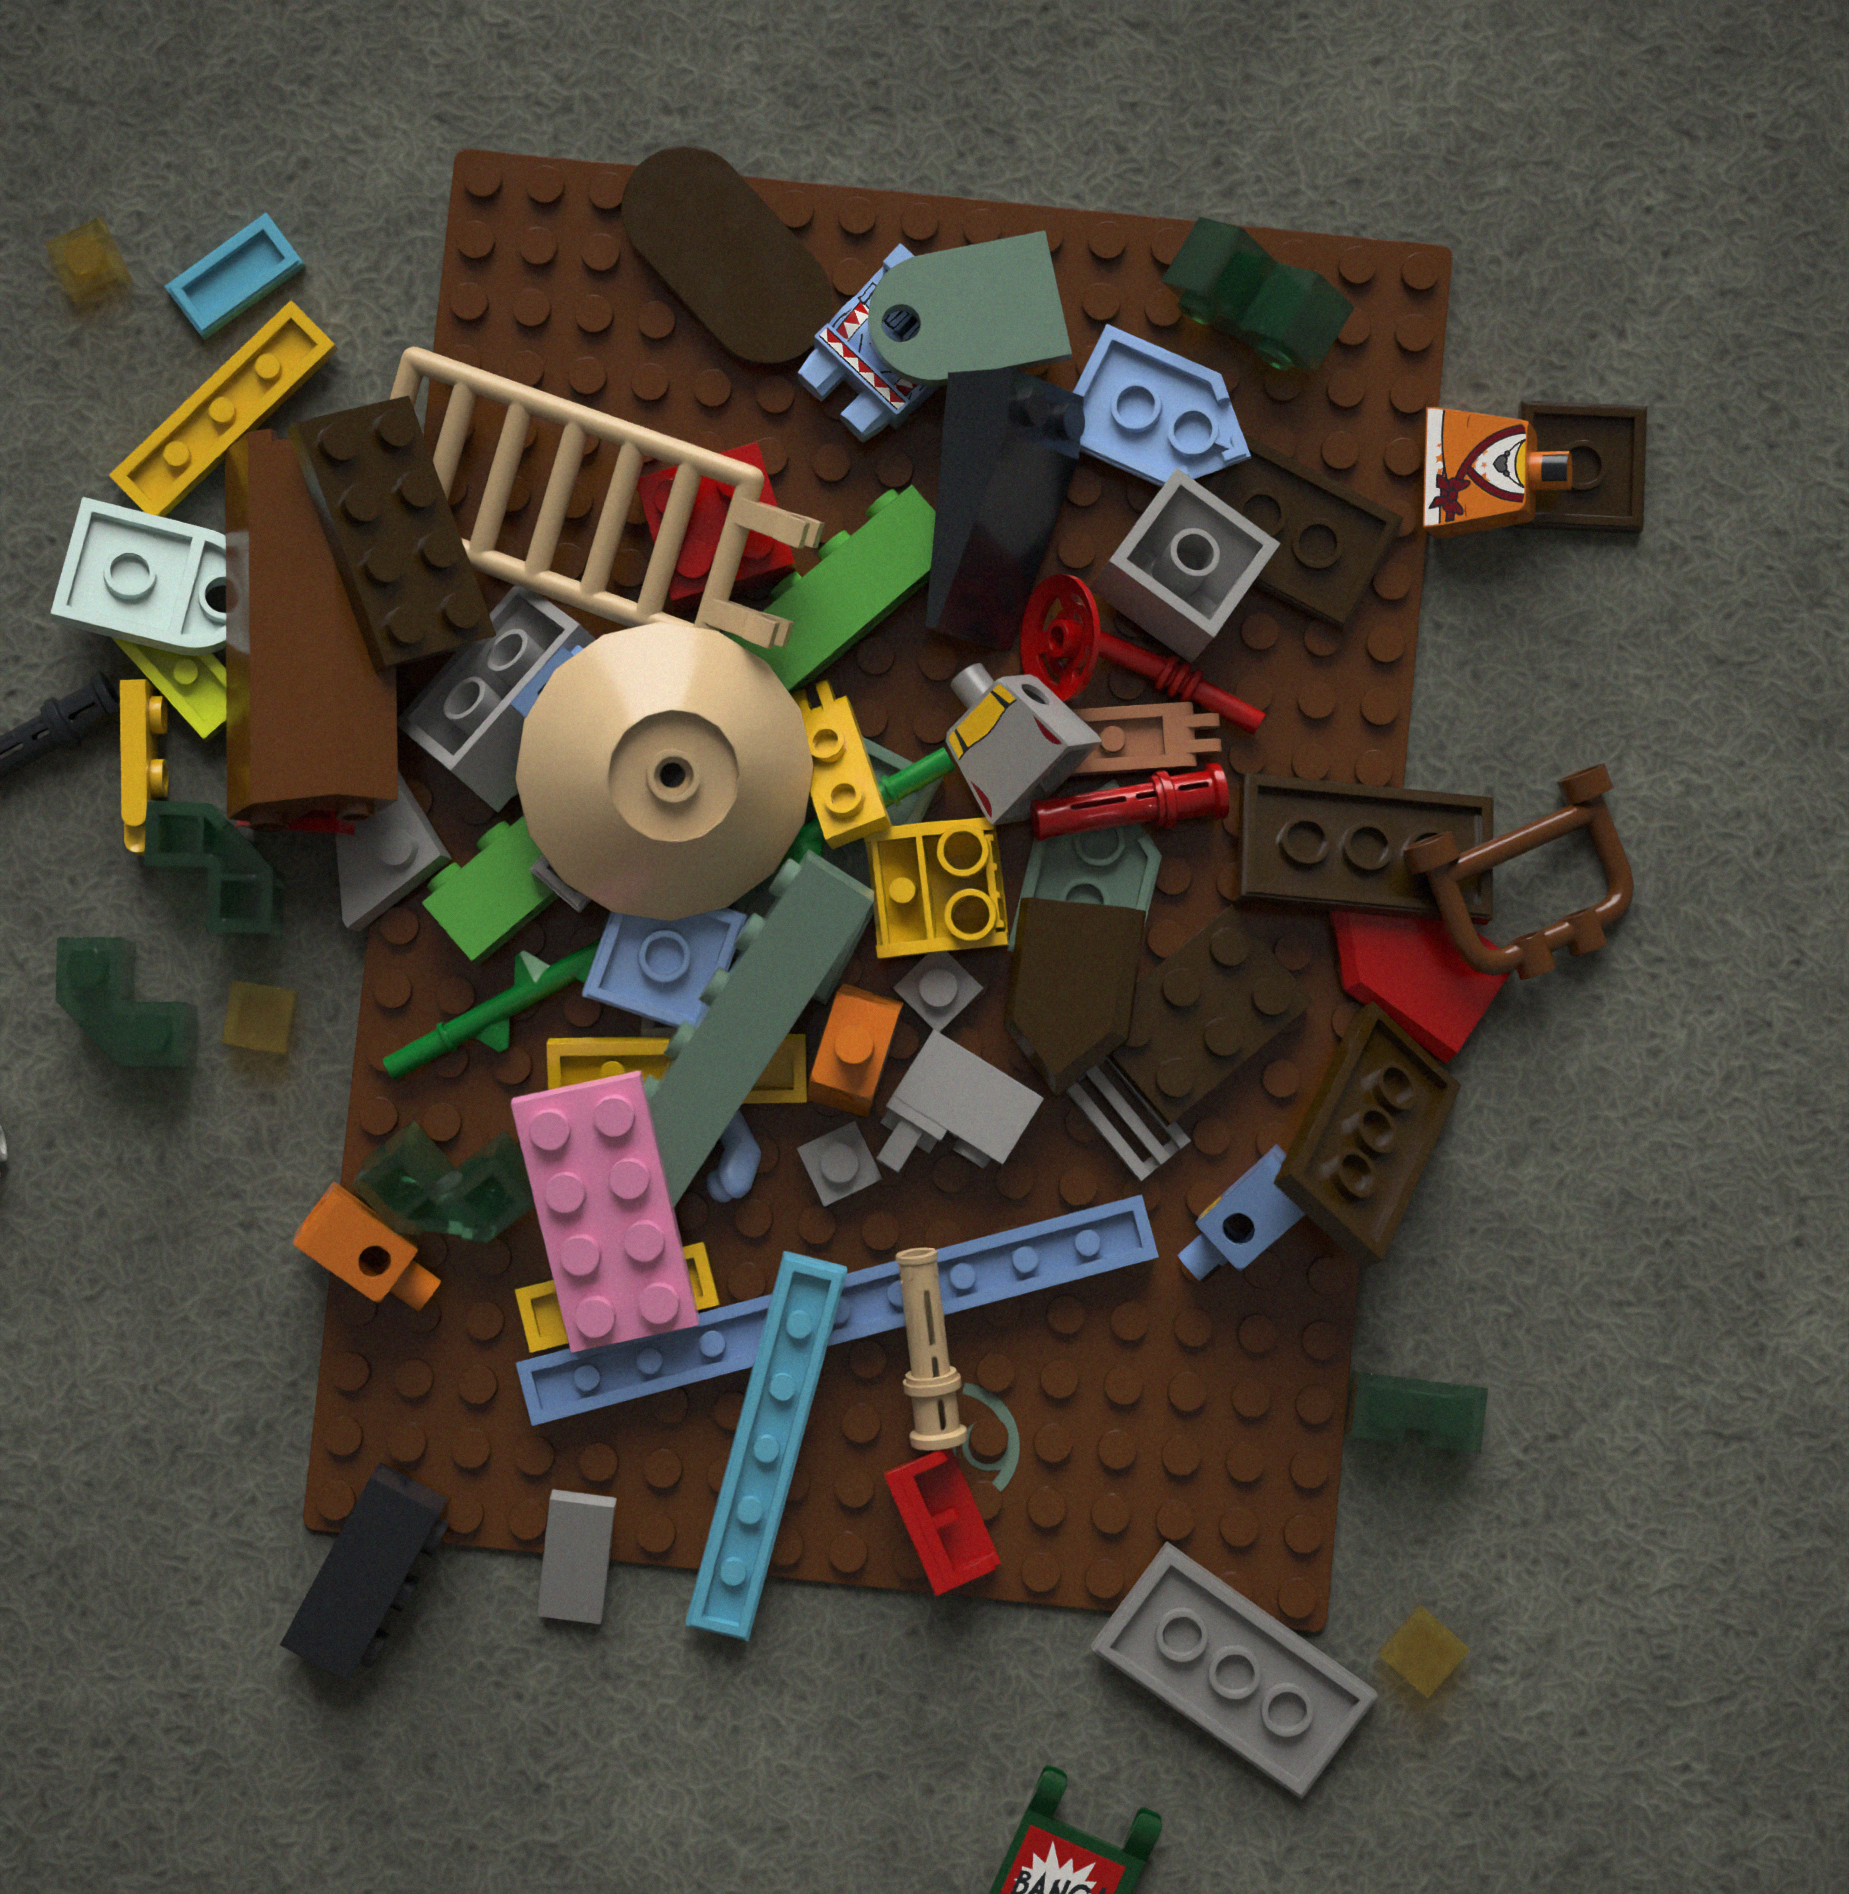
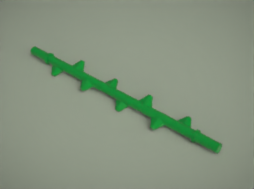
[383,747,956,1081]

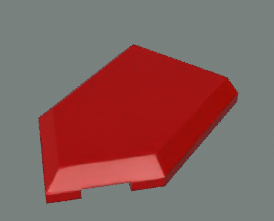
[1329,911,1511,1064]

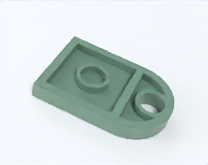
[868,231,1072,386]

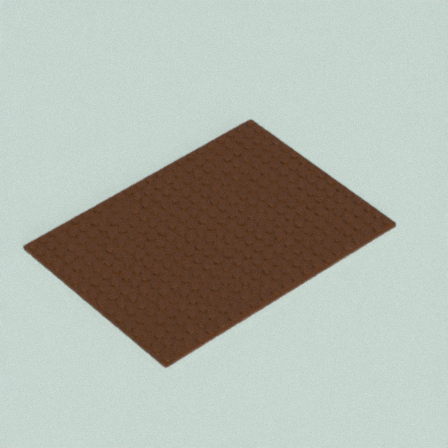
[303,149,1452,1632]

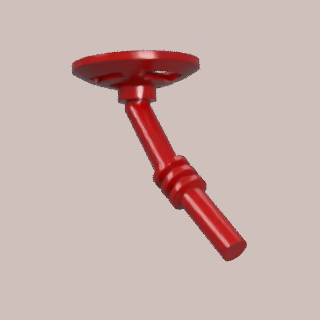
[1020,574,1266,736]

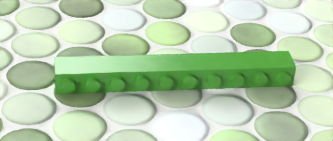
[422,484,936,966]

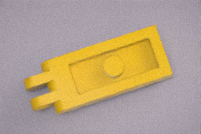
[120,679,169,857]
[792,679,892,849]

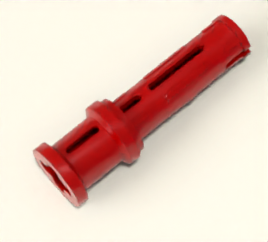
[1030,762,1229,841]

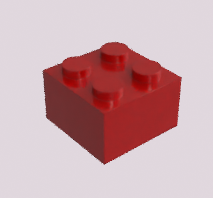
[637,441,797,613]

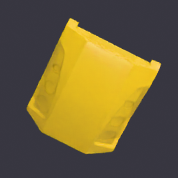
[864,817,1009,959]

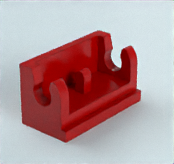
[884,1448,1001,1596]

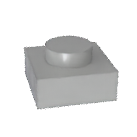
[893,951,984,1033]
[797,1121,883,1207]

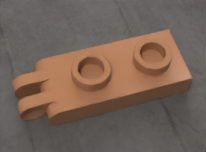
[1069,702,1222,777]

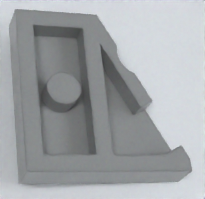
[335,771,452,932]

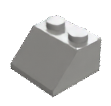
[1088,468,1280,664]

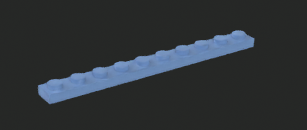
[516,1195,1159,1426]

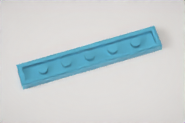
[685,1251,847,1641]

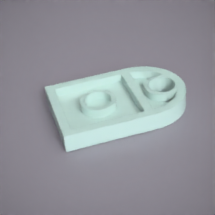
[50,497,226,656]

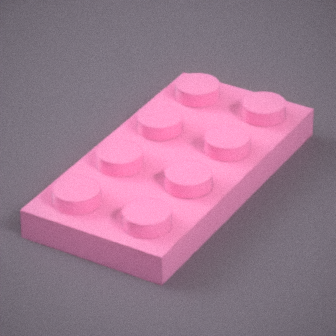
[511,1070,700,1353]

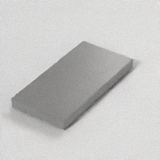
[1091,1541,1378,1799]

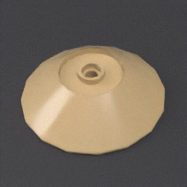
[515,622,814,921]

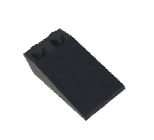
[926,368,1085,650]

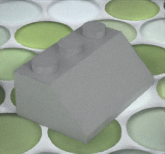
[397,585,596,812]

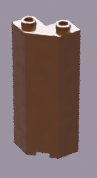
[225,429,398,832]

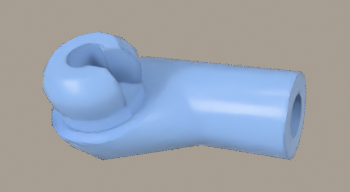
[706,1109,761,1202]

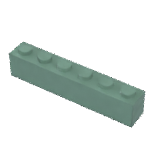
[644,849,874,1207]

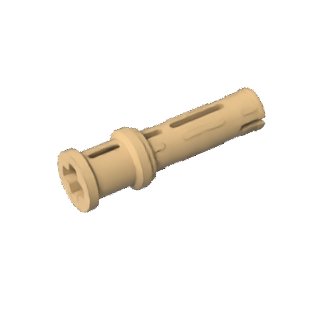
[896,1248,968,1450]

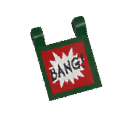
[988,1765,1162,1894]

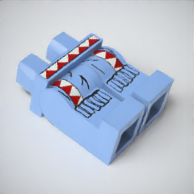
[798,243,940,443]

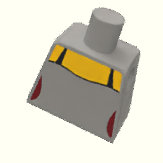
[946,663,1103,825]

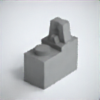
[876,1030,1044,1173]

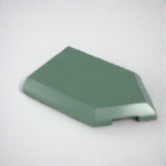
[1007,779,1162,952]

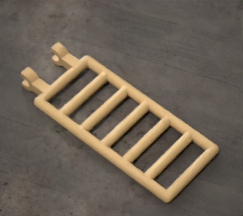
[389,346,825,648]

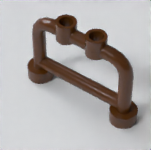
[1403,763,1634,980]

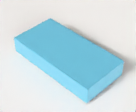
[164,213,306,340]

